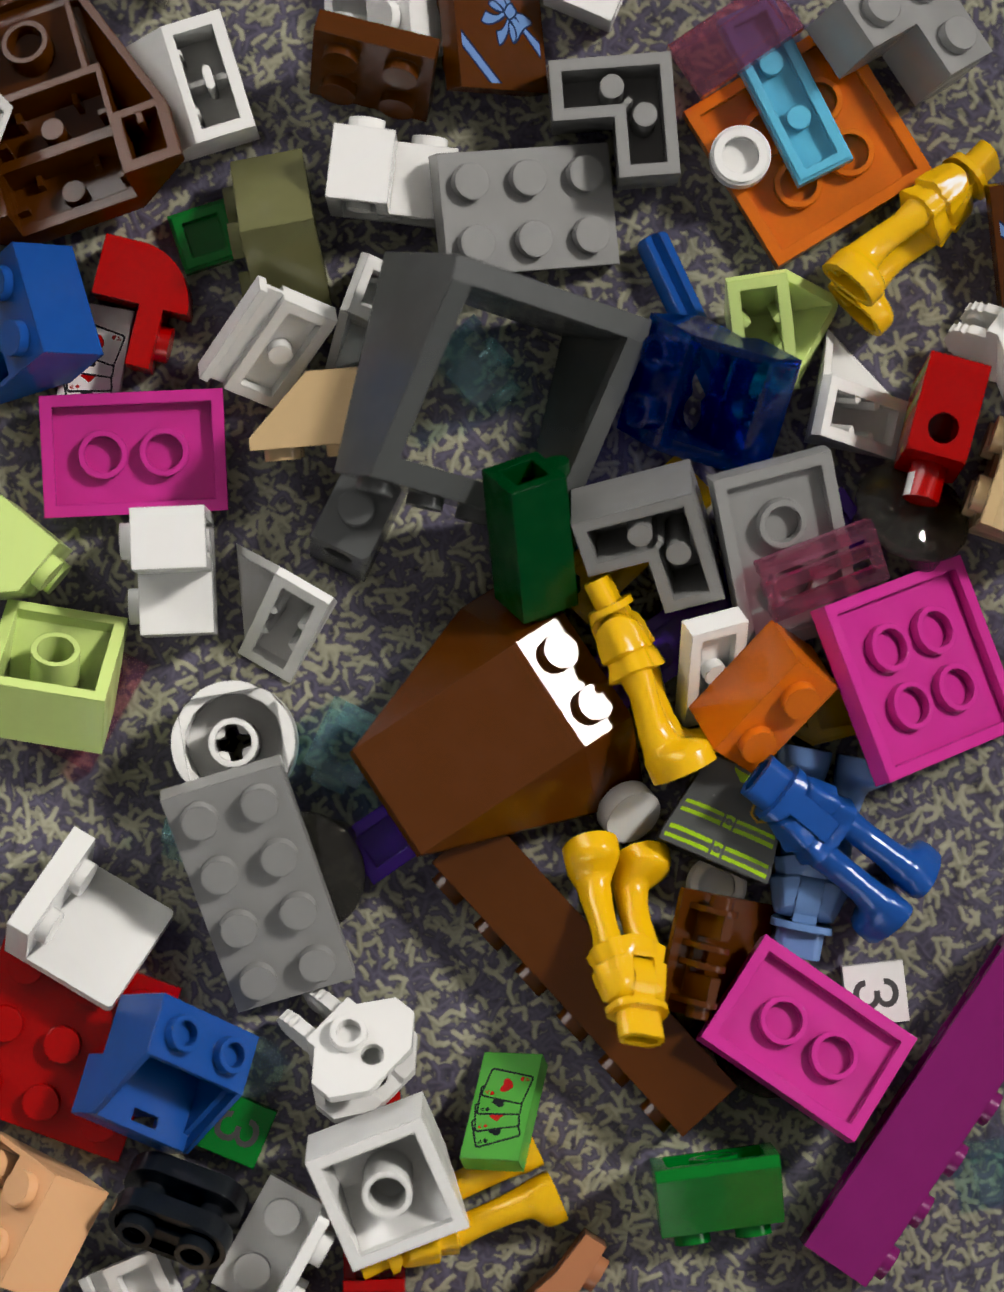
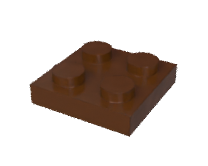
[310,9,440,122]

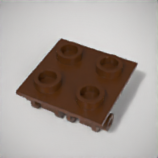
[664,887,775,1021]

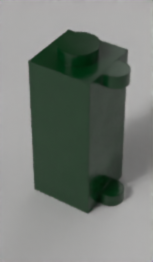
[481,451,581,624]

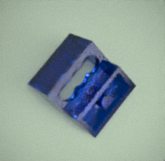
[617,313,802,471]

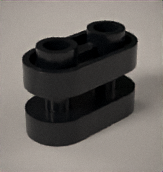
[108,1151,248,1270]

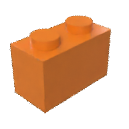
[689,619,839,773]

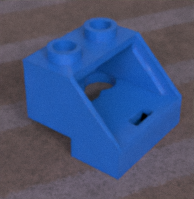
[71,993,259,1154]

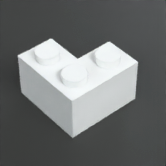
[325,116,459,228]
[119,505,218,638]

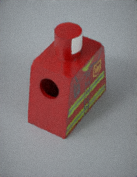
[894,350,992,507]

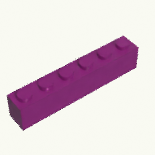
[799,934,1004,1287]

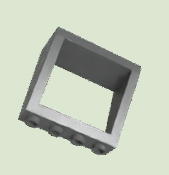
[334,252,652,526]

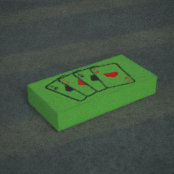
[459,1052,548,1172]

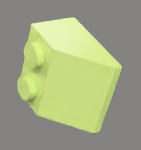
[0,495,73,600]
[0,599,128,754]

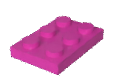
[38,388,229,518]
[696,934,918,1143]

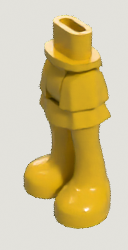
[822,139,1000,336]
[583,572,717,786]
[562,830,672,1048]
[360,1138,569,1280]

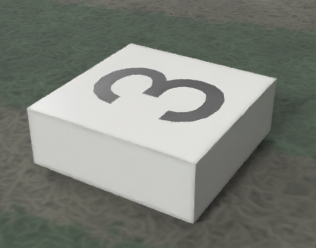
[840,959,910,1023]

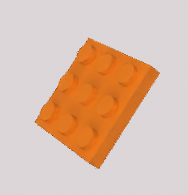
[682,35,932,270]

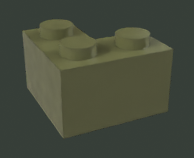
[222,148,332,306]

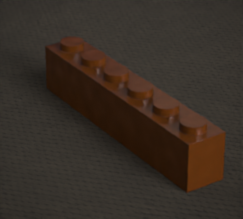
[431,835,737,1137]

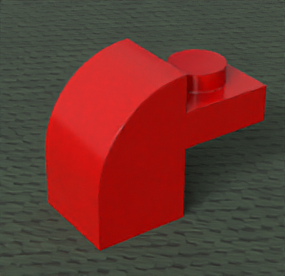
[92,233,193,376]

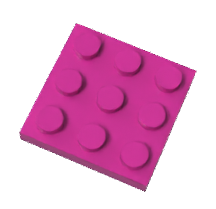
[810,555,1004,787]

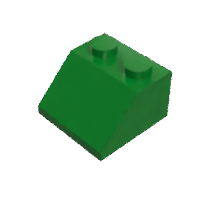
[650,1142,785,1246]

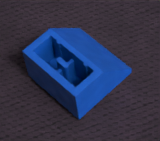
[0,242,104,404]

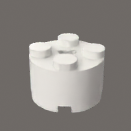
[171,681,299,782]

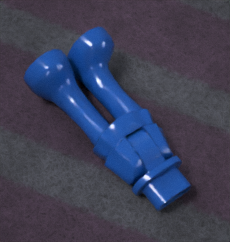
[741,755,941,943]

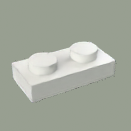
[675,606,749,728]

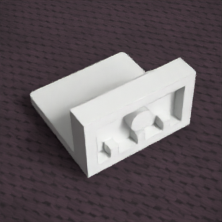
[5,826,173,1011]
[211,1172,336,1292]

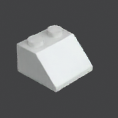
[305,1091,470,1272]

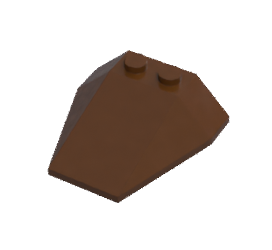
[0,0,185,246]
[349,588,643,857]

